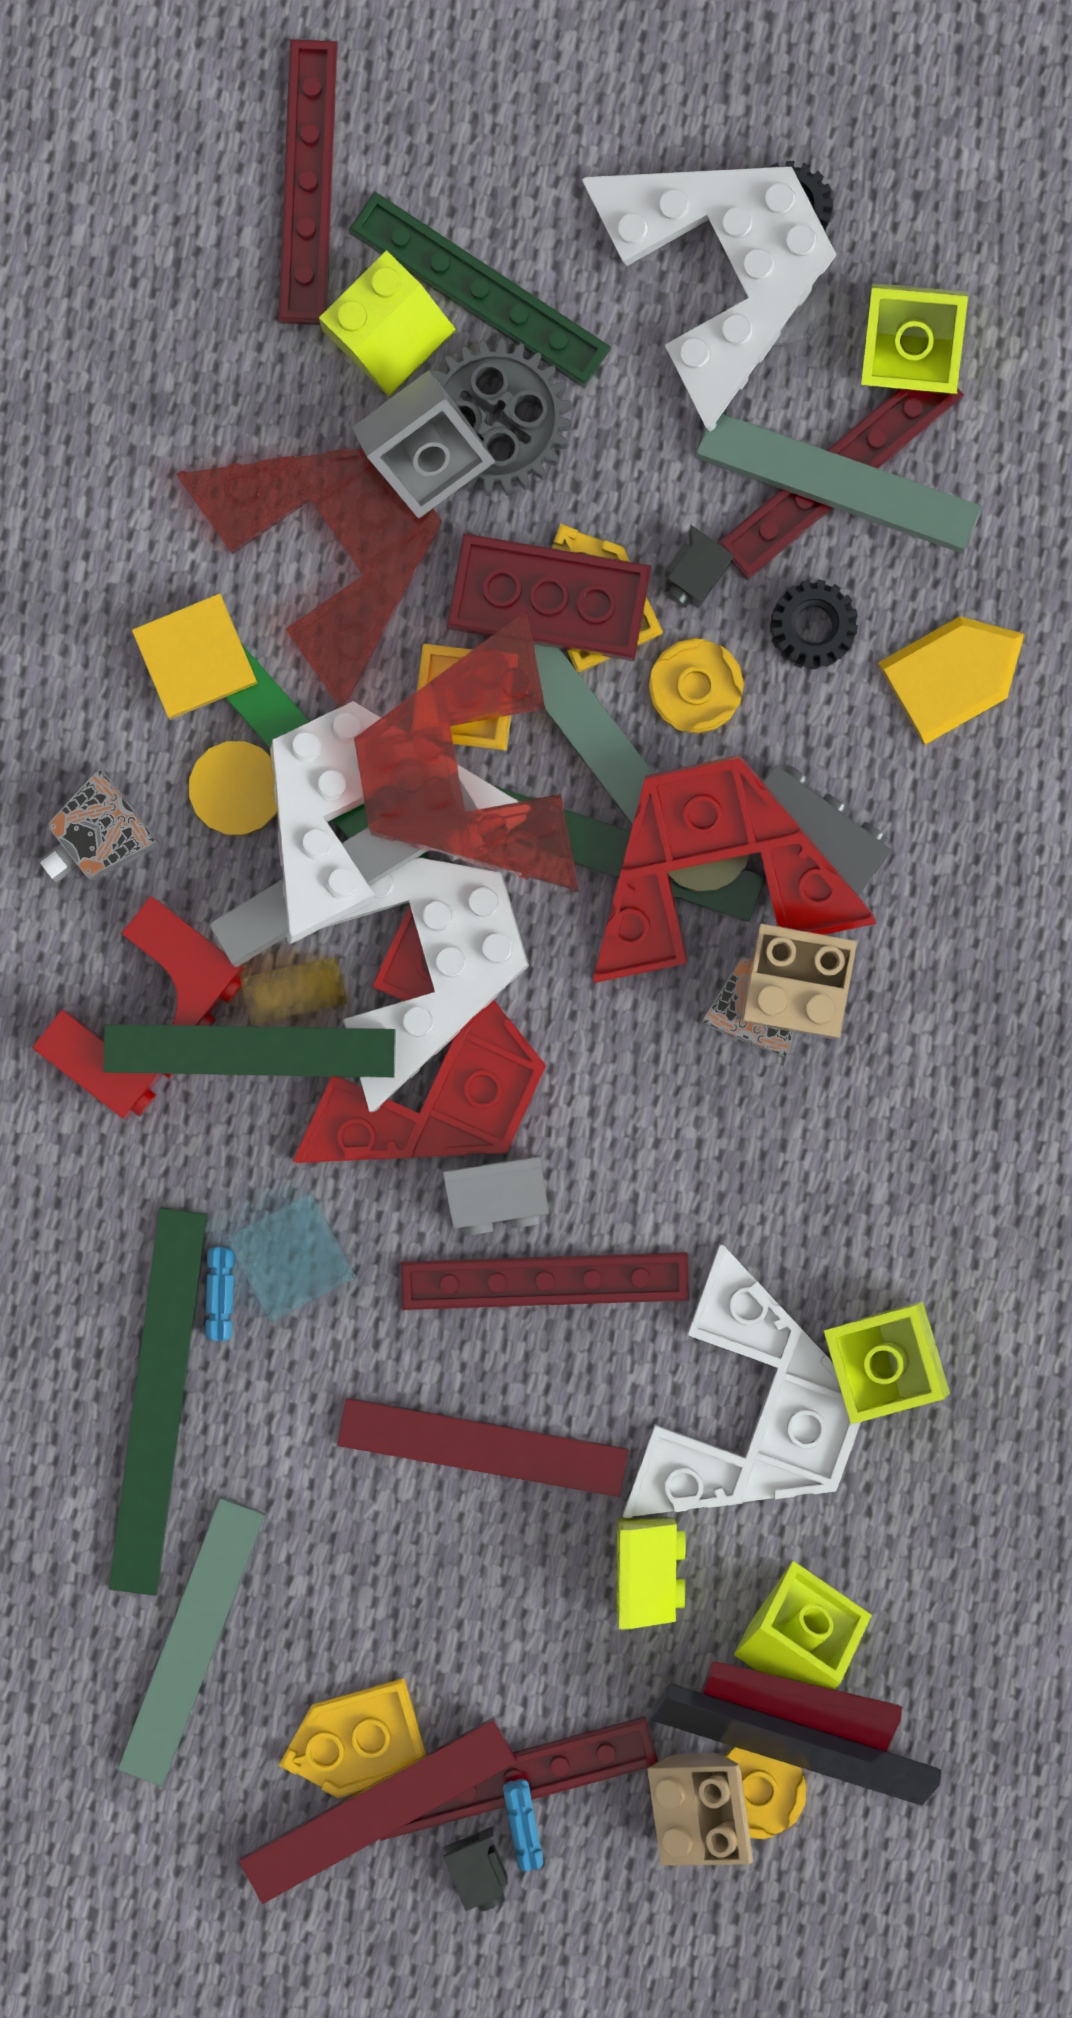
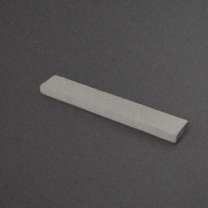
[209,774,483,967]

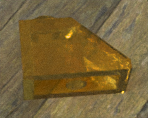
[240,957,349,1027]

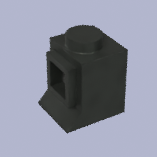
[663,524,734,609]
[443,1826,508,1912]

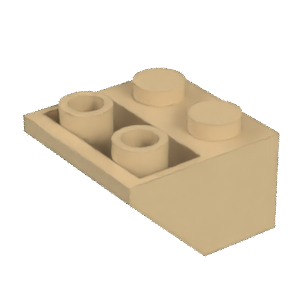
[739,924,857,1039]
[647,1753,753,1866]

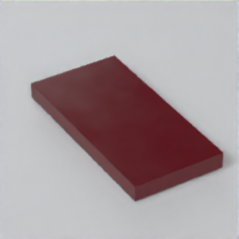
[447,533,651,662]
[700,1661,902,1751]

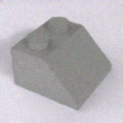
[352,370,495,519]
[443,1156,549,1236]

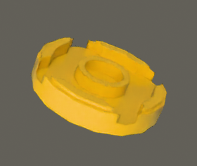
[648,638,744,734]
[189,741,277,836]
[723,1747,807,1839]

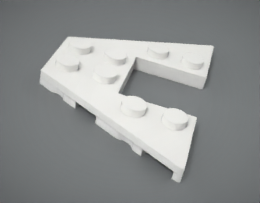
[582,167,837,431]
[270,701,534,944]
[321,857,529,1112]
[622,1244,861,1518]

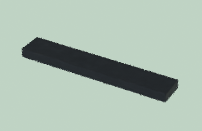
[651,1683,941,1806]

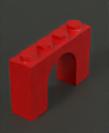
[32,896,246,1119]

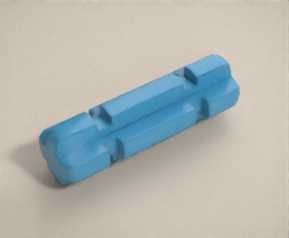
[205,1247,234,1341]
[503,1779,543,1872]

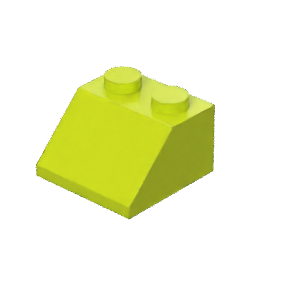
[319,250,456,397]
[861,283,968,394]
[824,1301,950,1424]
[616,1518,686,1629]
[734,1561,872,1689]

